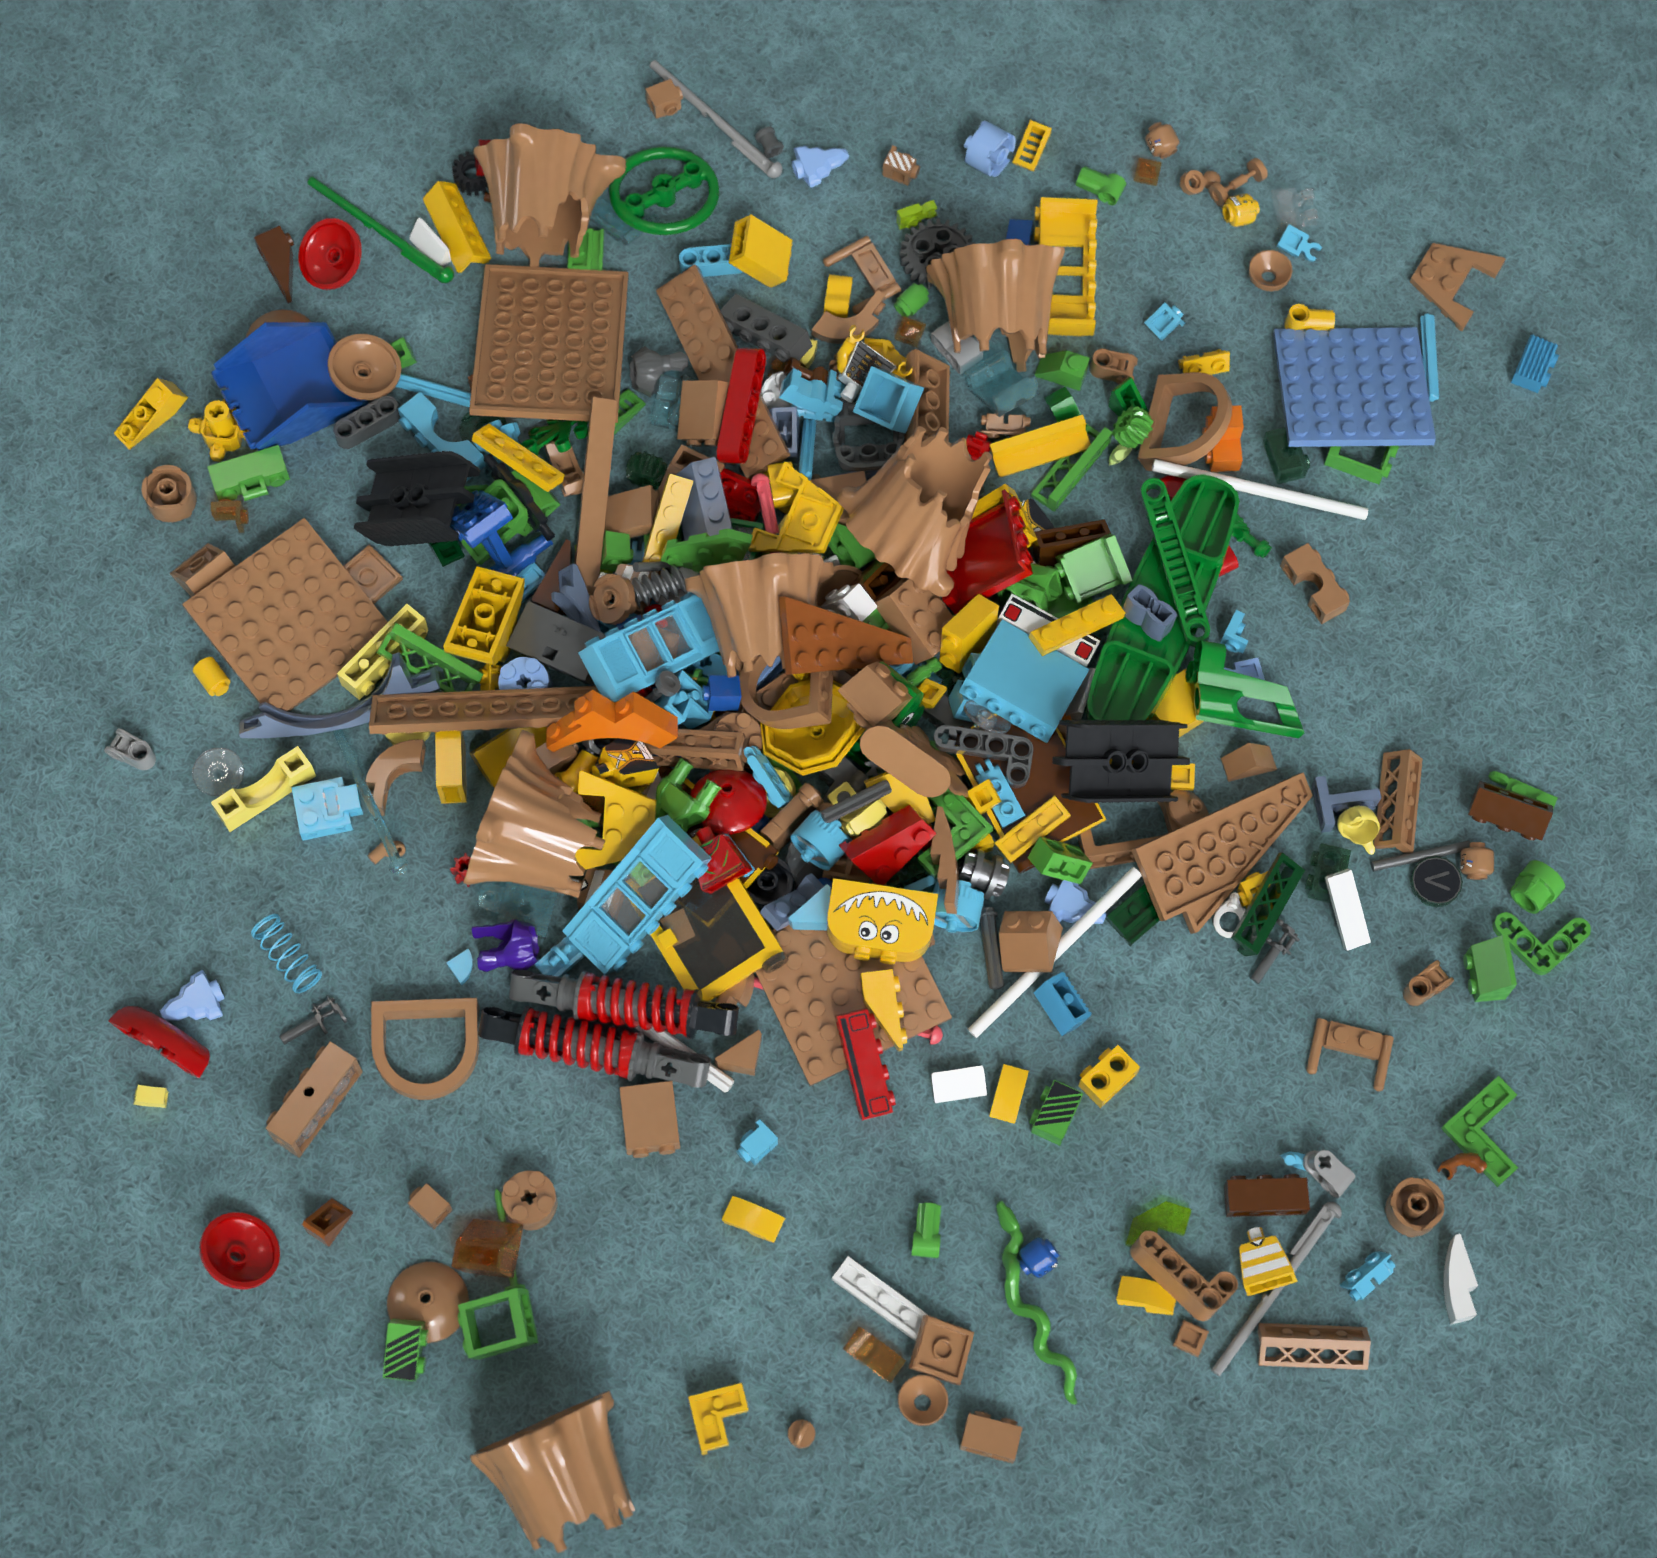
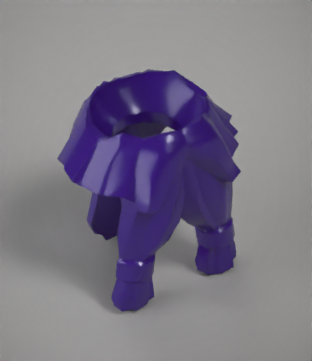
[471,919,540,972]

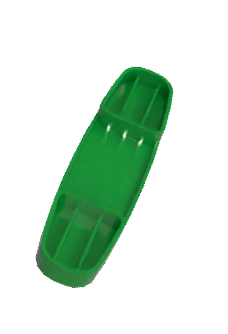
[1086,474,1240,721]

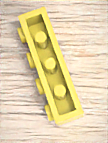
[337,604,428,700]

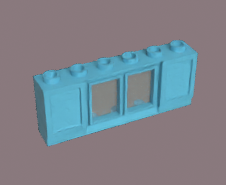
[578,592,720,702]
[562,815,712,975]

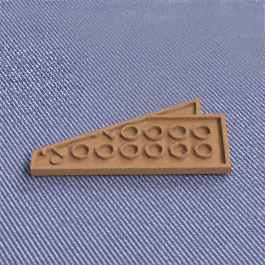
[1131,772,1313,934]

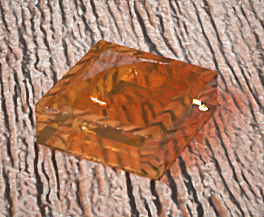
[1134,158,1162,186]
[895,316,926,348]

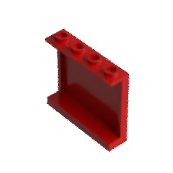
[942,489,1033,614]

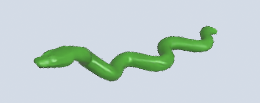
[996,1200,1077,1405]

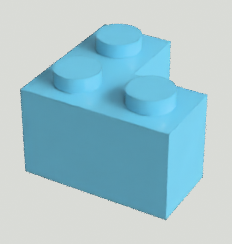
[654,670,714,729]

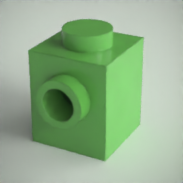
[600,531,633,572]

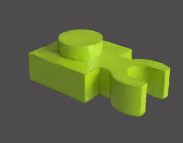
[896,200,938,230]

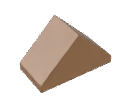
[1221,743,1277,782]
[715,1030,762,1076]

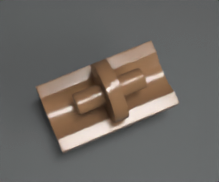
[822,855,870,884]

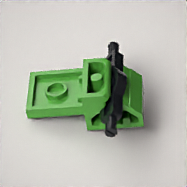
[461,454,561,565]

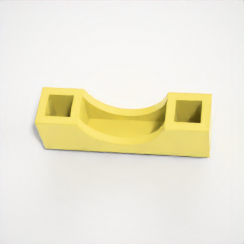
[211,746,316,832]

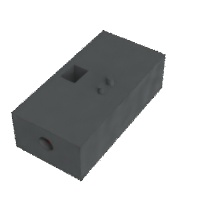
[506,601,605,686]

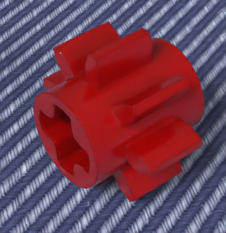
[966,431,992,461]
[450,853,471,887]

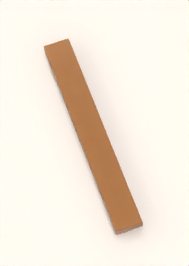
[575,397,617,596]

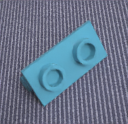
[1340,1251,1395,1301]

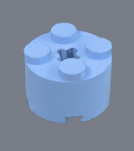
[964,120,1016,177]
[498,657,554,690]

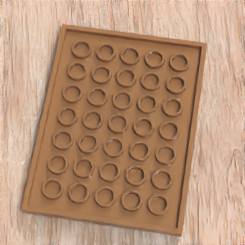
[469,264,629,423]

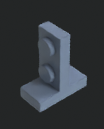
[1312,776,1381,833]
[760,873,824,931]

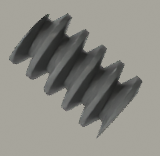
[632,565,688,609]

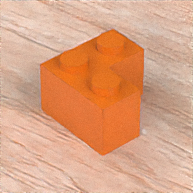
[1202,405,1244,472]

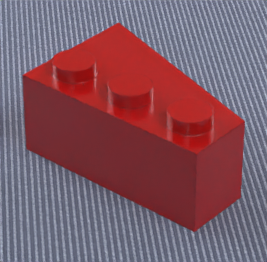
[839,805,937,886]

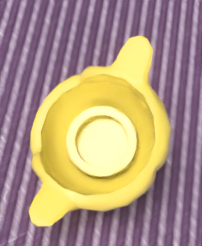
[1337,805,1380,855]

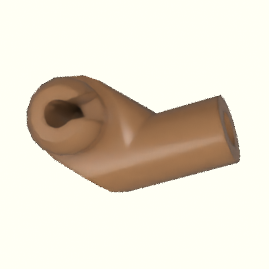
[367,840,406,865]

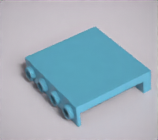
[959,619,1090,743]

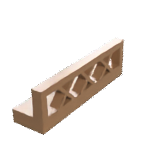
[643,729,744,771]
[1374,749,1423,853]
[1258,1323,1371,1370]

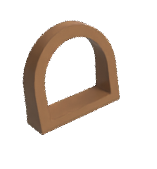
[1138,372,1232,471]
[740,652,833,729]
[1077,801,1180,869]
[371,998,479,1100]

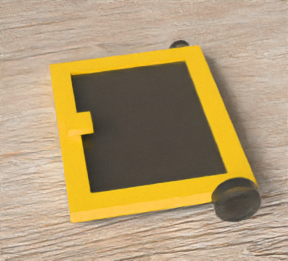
[626,828,789,1001]

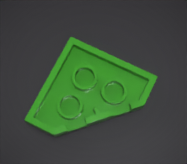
[661,528,753,573]

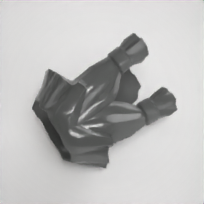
[629,346,688,398]

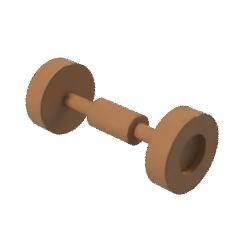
[1209,158,1268,206]

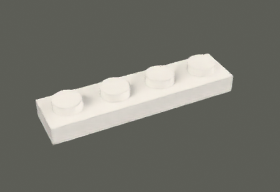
[832,1256,929,1341]

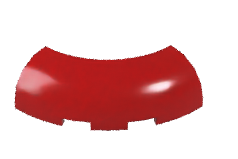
[108,1006,210,1078]

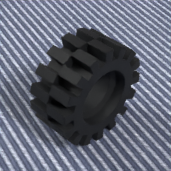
[452,151,488,196]

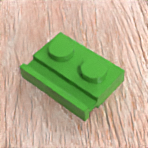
[568,228,604,270]

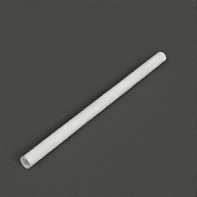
[1152,459,1368,520]
[968,867,1142,1038]

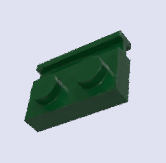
[1105,884,1160,946]

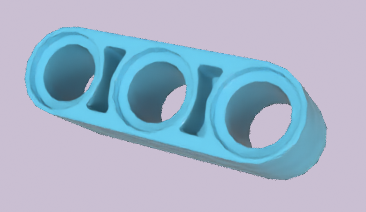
[679,244,743,277]

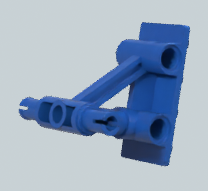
[450,490,553,593]

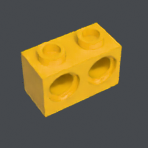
[1078,1045,1140,1108]

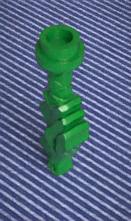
[1232,515,1272,558]

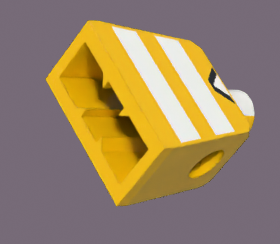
[1239,1227,1297,1296]

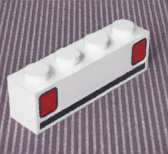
[996,594,1100,667]

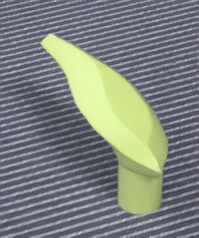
[1109,444,1133,465]

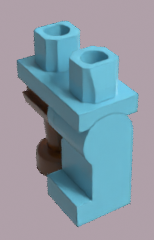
[779,357,846,418]

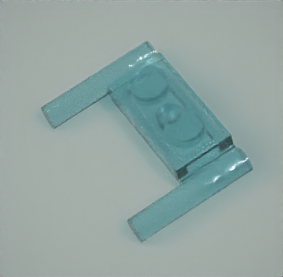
[590,186,659,246]

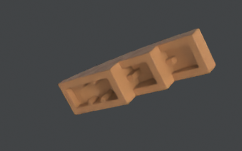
[930,806,959,914]

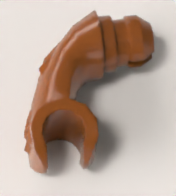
[1437,1153,1487,1180]

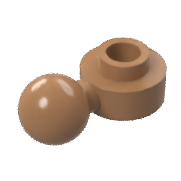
[1180,170,1221,195]
[798,783,833,813]

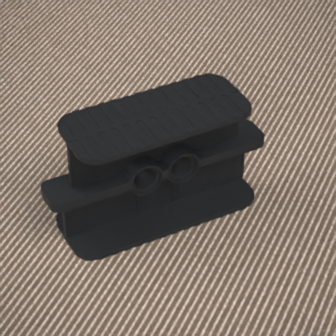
[354,451,480,546]
[1052,720,1190,803]

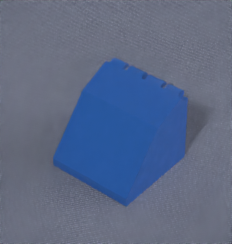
[211,322,369,451]

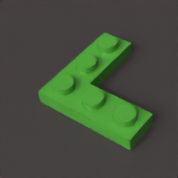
[918,789,993,879]
[1441,1076,1518,1187]

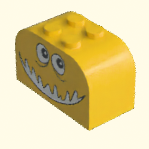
[827,878,938,964]

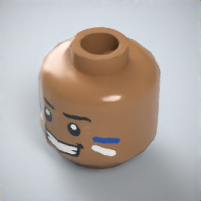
[1145,122,1180,159]
[1460,842,1494,880]

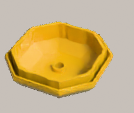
[760,679,865,776]

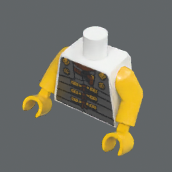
[837,325,913,403]

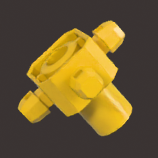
[188,399,249,462]

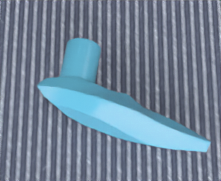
[1280,1152,1320,1171]

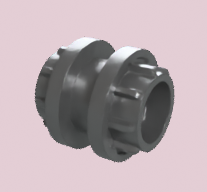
[958,849,1010,900]

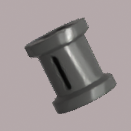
[755,126,784,158]

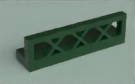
[1231,852,1305,956]

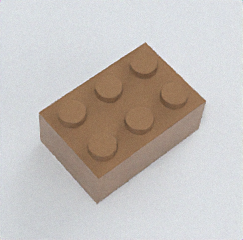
[875,578,953,665]

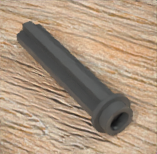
[980,907,1004,990]

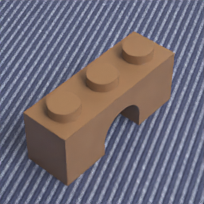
[1280,543,1350,624]

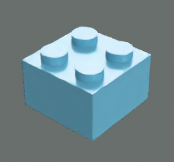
[853,366,924,433]

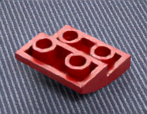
[720,468,761,522]

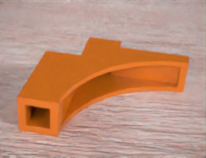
[546,690,678,752]

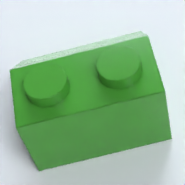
[1463,935,1517,1002]

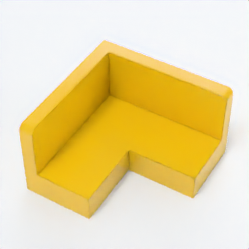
[688,1383,749,1455]

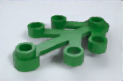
[520,419,588,456]

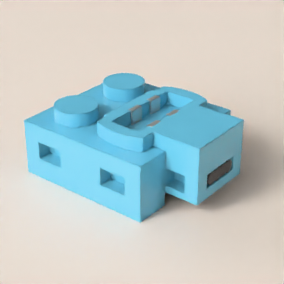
[291,777,363,841]

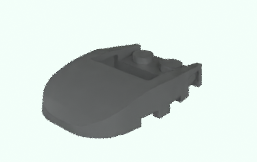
[832,402,904,471]

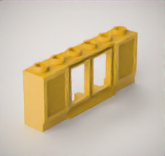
[1034,197,1098,336]

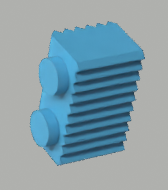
[1511,335,1559,393]
[1033,972,1092,1036]

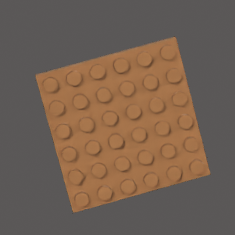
[182,518,388,712]
[742,882,952,1086]

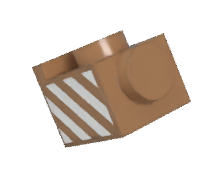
[882,146,920,186]

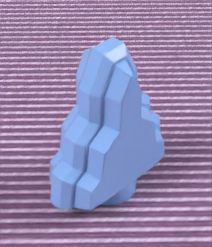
[792,145,849,188]
[1044,880,1107,924]
[160,970,225,1021]

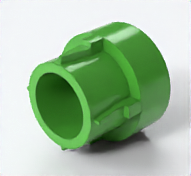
[1510,860,1565,914]

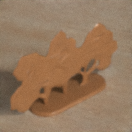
[847,703,968,798]

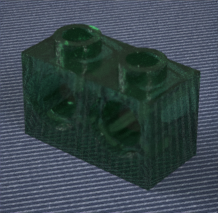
[1305,843,1351,904]

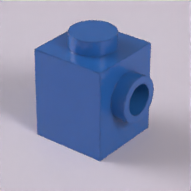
[702,675,741,711]

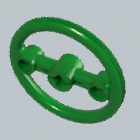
[609,147,719,235]

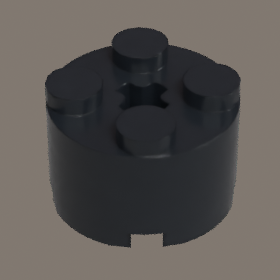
[746,858,793,912]

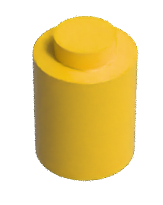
[192,657,231,696]

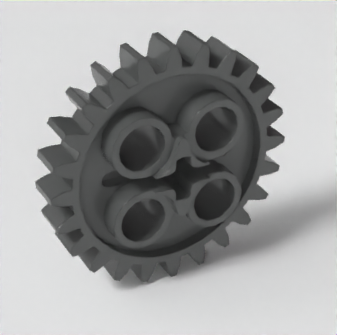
[900,218,976,291]

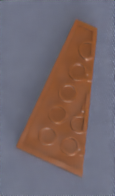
[779,596,913,675]

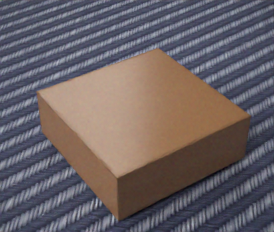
[1173,1320,1209,1357]

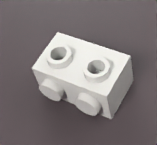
[820,583,878,622]

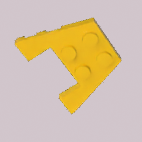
[748,461,844,553]
[576,770,657,870]

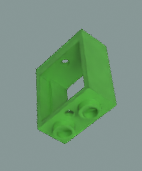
[1324,446,1399,485]
[458,1288,539,1360]

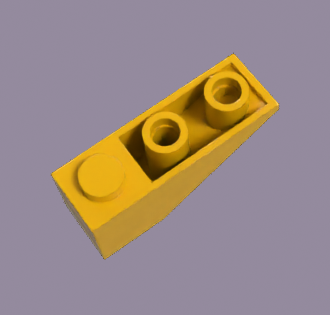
[114,378,188,449]
[860,969,907,1051]

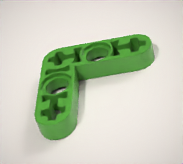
[1492,912,1591,975]

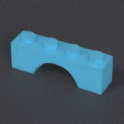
[398,392,486,482]

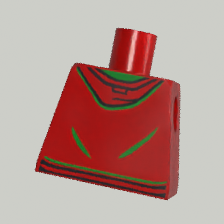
[696,826,752,894]

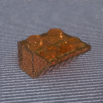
[451,1219,524,1279]

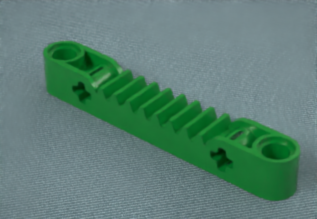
[1141,478,1210,647]

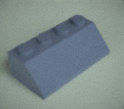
[676,457,733,541]

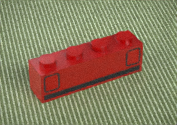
[835,1008,896,1121]

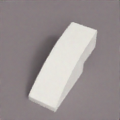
[1444,1234,1478,1325]

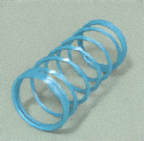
[251,914,322,993]

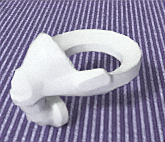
[1213,892,1246,938]

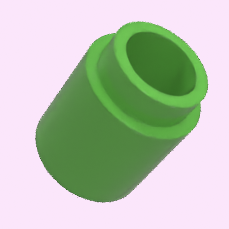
[894,283,929,318]

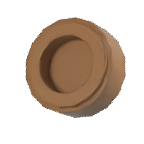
[788,1419,815,1449]

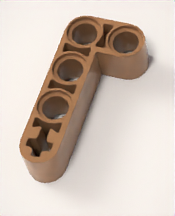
[1130,1230,1238,1321]

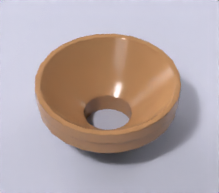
[1249,250,1293,291]
[898,1375,948,1426]

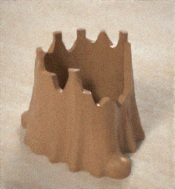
[473,123,626,267]
[926,239,1065,372]
[837,426,992,597]
[685,553,835,678]
[463,730,605,898]
[470,1390,635,1553]

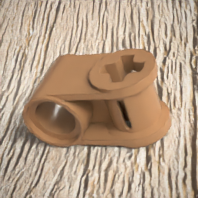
[1090,349,1138,384]
[1403,960,1455,1006]

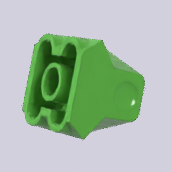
[997,563,1063,613]

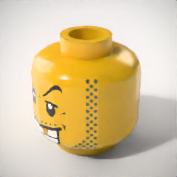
[1222,194,1259,227]

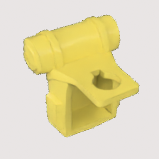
[827,782,888,840]

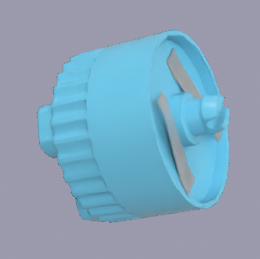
[791,810,853,871]
[932,880,984,933]

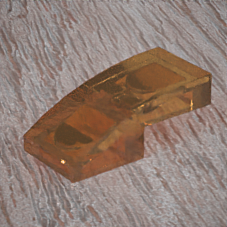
[843,1327,906,1383]

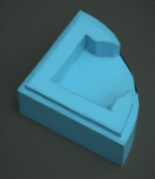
[446,949,473,985]

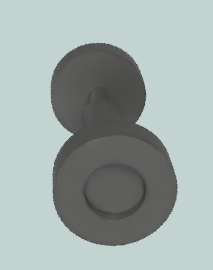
[644,671,681,703]

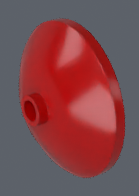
[298,218,362,290]
[690,770,767,834]
[199,1212,280,1289]

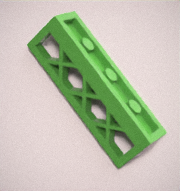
[1031,424,1113,512]
[376,623,483,692]

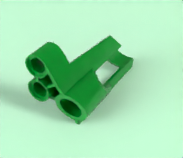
[1186,640,1305,739]

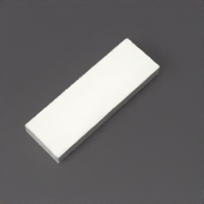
[1325,869,1371,951]

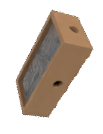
[266,1041,363,1158]

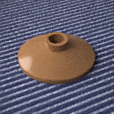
[1167,789,1209,827]

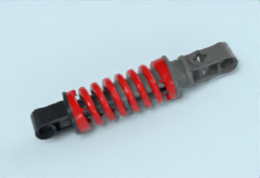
[509,970,739,1039]
[478,1006,711,1088]

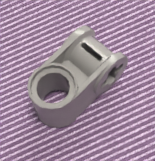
[104,728,156,770]
[1303,1150,1356,1198]

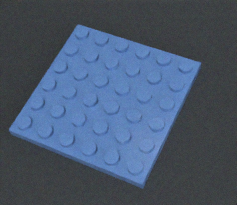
[1273,327,1436,447]

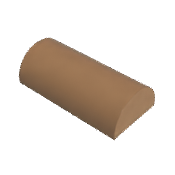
[904,349,950,443]

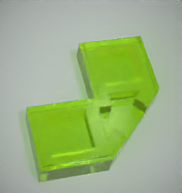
[1125,1201,1192,1247]

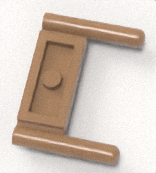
[823,235,901,315]
[1306,1018,1394,1091]

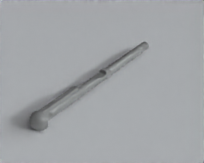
[649,60,783,178]
[1211,1202,1342,1376]

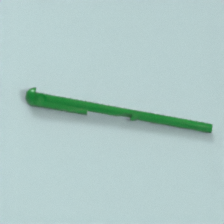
[307,177,454,284]

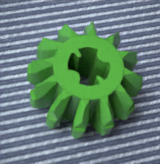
[1112,406,1153,449]

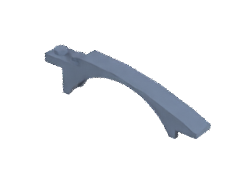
[551,563,601,765]
[239,652,440,738]

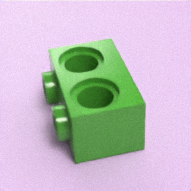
[1028,837,1093,884]

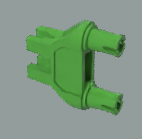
[655,757,721,832]

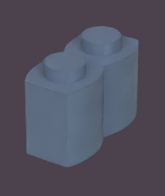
[1123,585,1177,641]

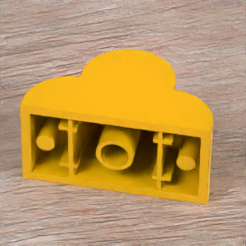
[444,566,525,666]

